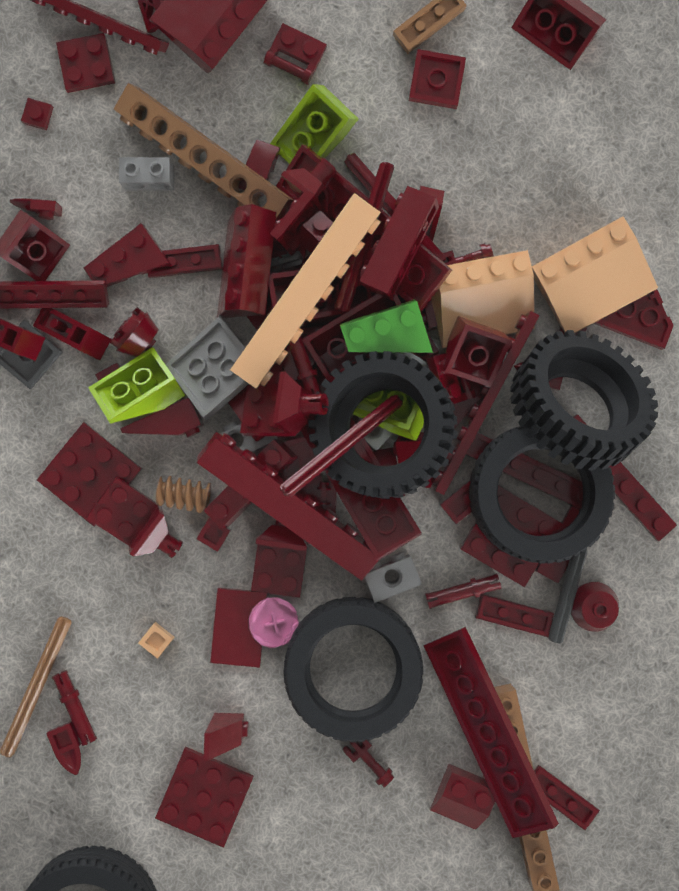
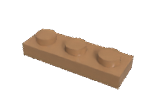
[393,0,466,54]

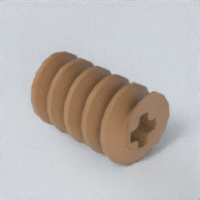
[156,476,211,513]

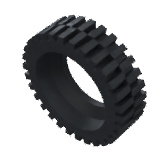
[510,330,658,470]
[308,351,458,499]

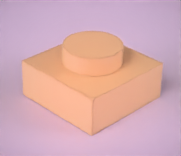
[138,622,175,659]

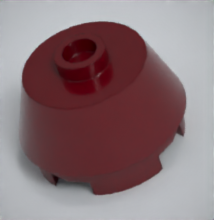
[109,307,159,357]
[571,582,619,632]

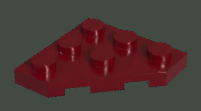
[593,289,674,350]

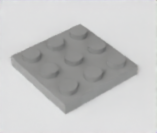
[165,316,249,420]

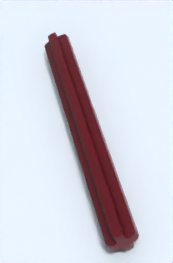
[344,153,446,262]
[335,162,394,313]
[280,395,403,497]

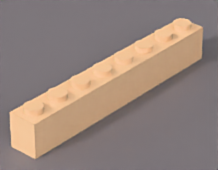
[230,193,381,388]

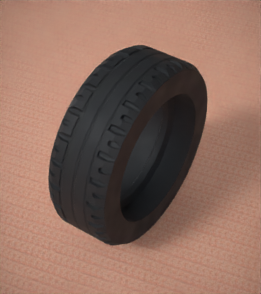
[469,426,615,564]
[283,597,423,742]
[26,846,156,891]

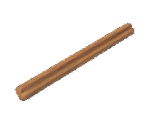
[0,616,72,758]

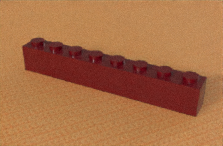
[196,432,379,581]

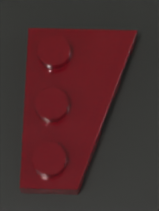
[84,223,172,287]

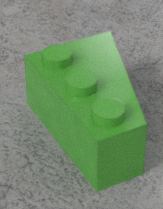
[340,299,433,353]

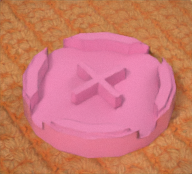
[249,597,299,648]

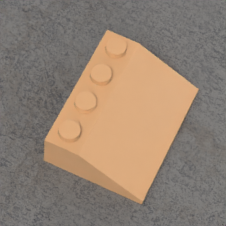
[532,216,658,334]
[431,250,535,348]

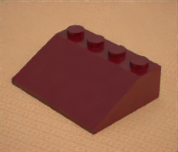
[149,0,267,74]
[217,204,277,318]

